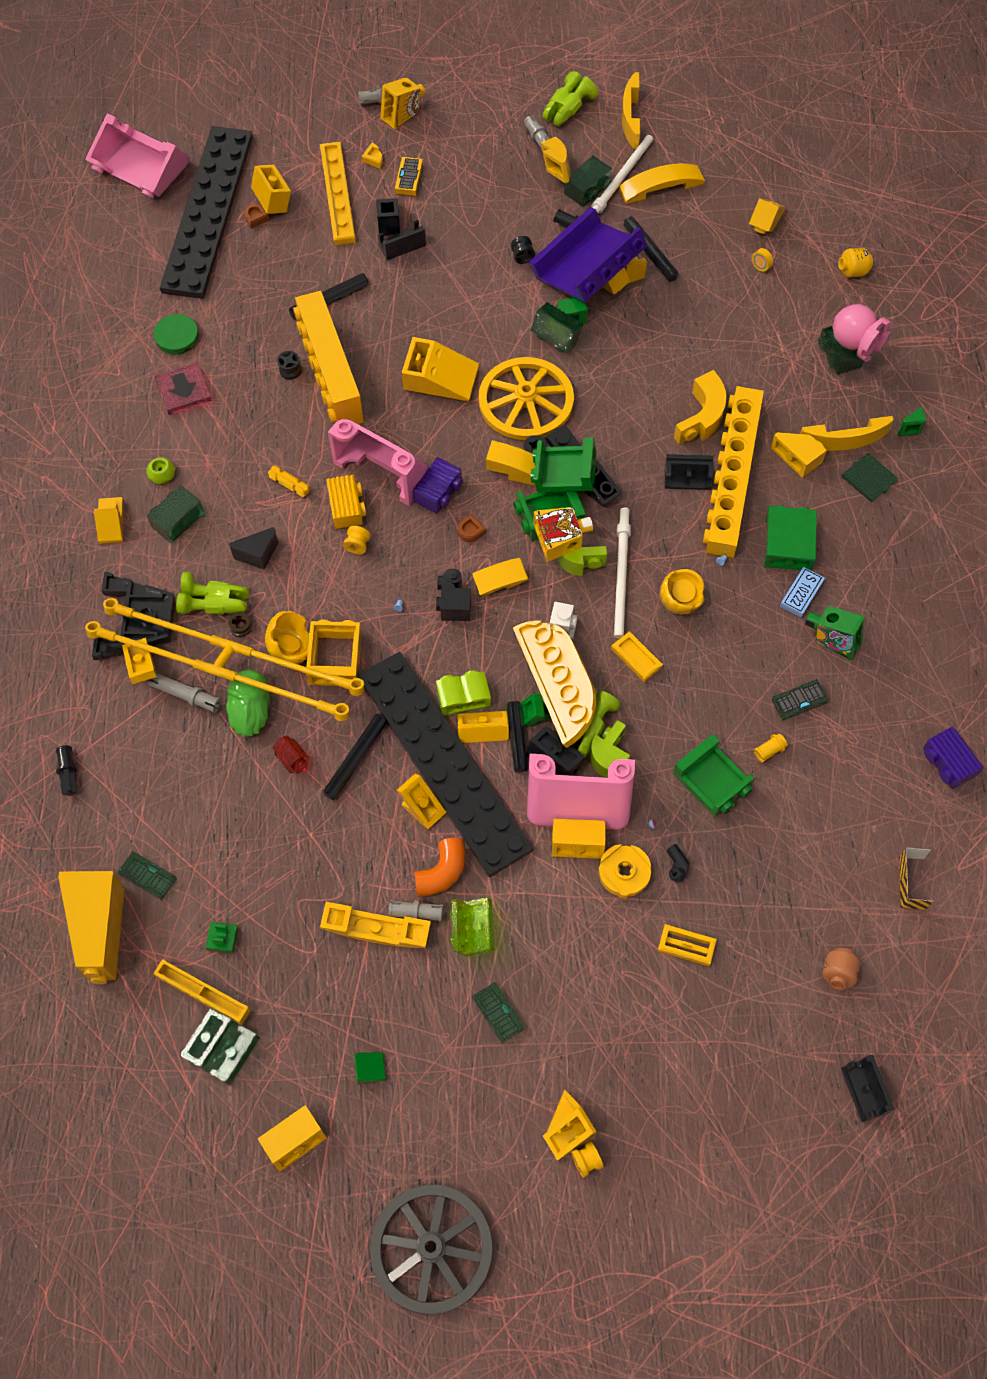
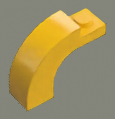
[674,370,726,444]

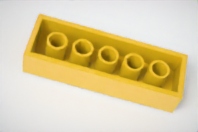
[293,291,364,424]

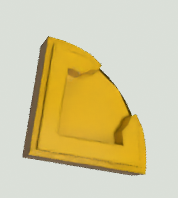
[362,143,383,169]

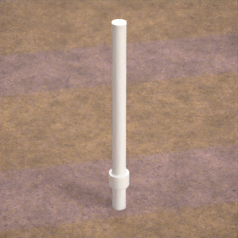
[592,135,653,213]
[614,508,631,639]

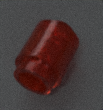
[273,736,309,773]

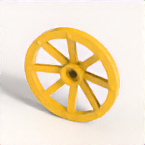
[479,357,574,440]

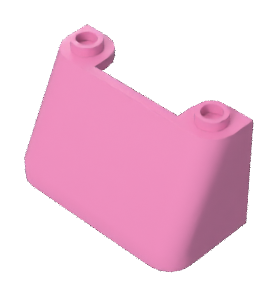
[85,113,190,199]
[328,419,429,506]
[527,754,635,830]

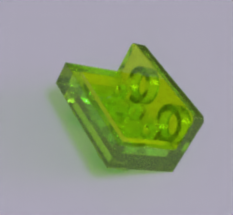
[450,897,495,957]

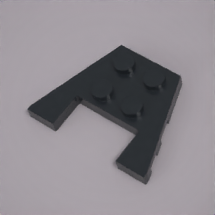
[92,572,175,660]

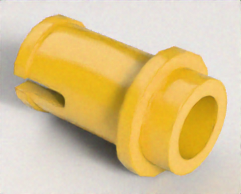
[753,734,788,763]

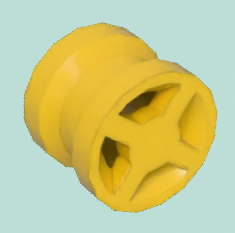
[343,526,371,555]
[571,1141,604,1178]

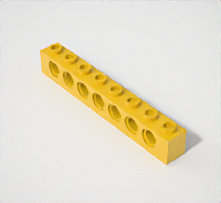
[703,386,764,558]

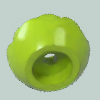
[146,457,176,484]

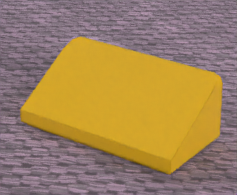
[457,711,509,743]

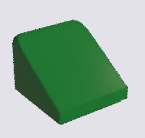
[897,407,926,436]
[354,1052,386,1085]

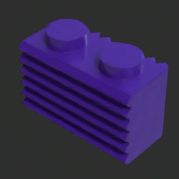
[413,457,463,514]
[923,726,984,789]

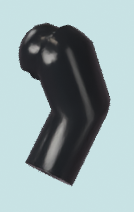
[666,844,690,883]

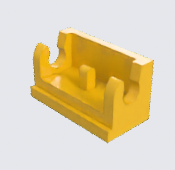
[552,818,605,859]
[258,1105,327,1172]

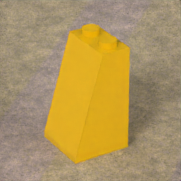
[58,871,125,984]

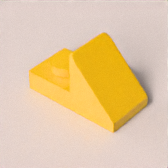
[94,497,124,544]
[122,638,157,684]
[397,773,447,829]

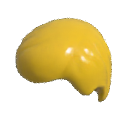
[659,569,704,615]
[265,611,310,664]

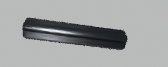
[507,701,528,772]

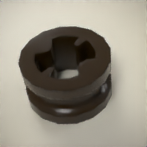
[228,612,252,637]

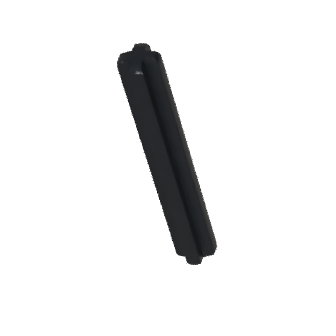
[624,216,678,281]
[289,273,368,320]
[323,714,387,800]

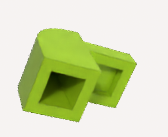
[557,546,607,576]
[590,720,630,778]

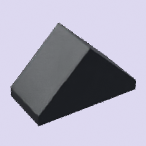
[229,527,278,570]

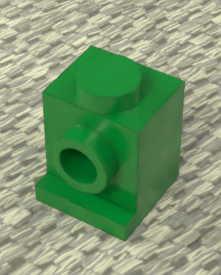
[553,298,588,329]

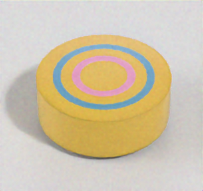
[752,248,773,272]

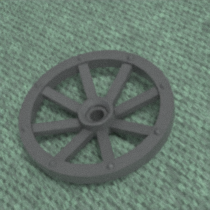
[370,1185,492,1314]

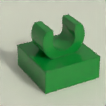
[521,693,551,727]
[206,922,238,954]

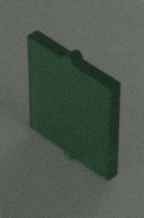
[841,453,898,502]

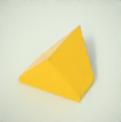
[543,1089,596,1161]

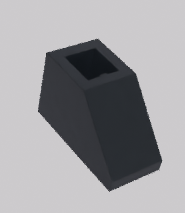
[376,197,400,234]

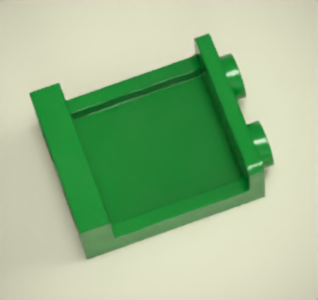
[530,437,597,492]
[513,491,586,542]
[763,505,817,571]
[673,734,755,817]

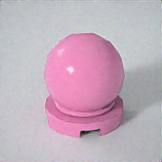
[832,304,893,362]

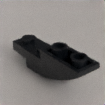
[545,424,622,506]

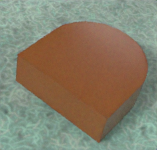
[244,204,270,228]
[458,514,486,542]

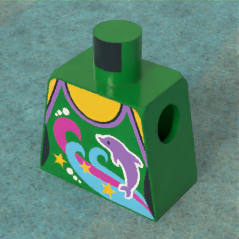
[805,606,865,660]

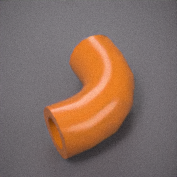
[414,838,465,897]

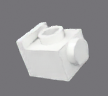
[550,602,577,640]

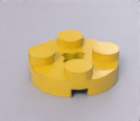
[598,844,651,899]

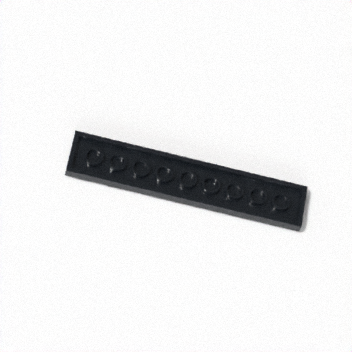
[160,126,253,299]
[358,651,533,878]

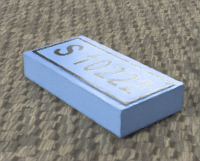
[780,567,825,618]

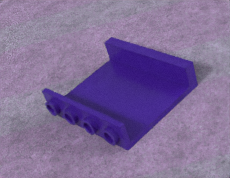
[529,207,648,303]

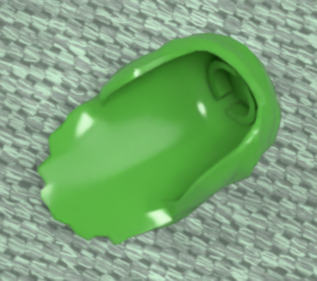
[226,670,270,737]

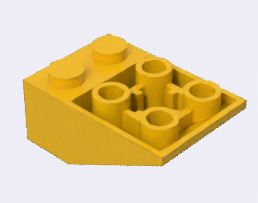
[402,337,479,402]

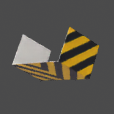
[899,848,933,910]

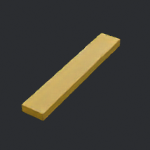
[320,142,356,245]

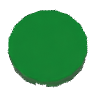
[153,314,199,354]

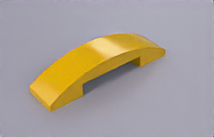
[622,72,640,150]
[619,163,705,204]
[800,416,894,451]
[320,902,431,948]

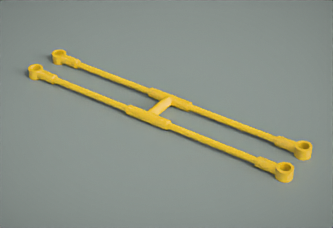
[85,598,364,721]

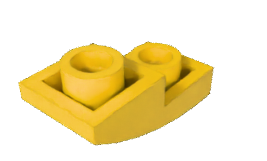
[472,558,529,597]

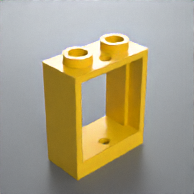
[306,620,362,686]

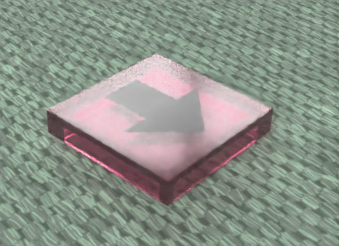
[154,362,212,415]

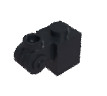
[436,569,471,621]

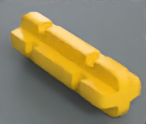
[268,466,310,497]

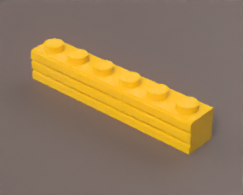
[153,959,251,1025]

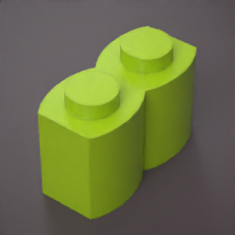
[436,670,491,715]

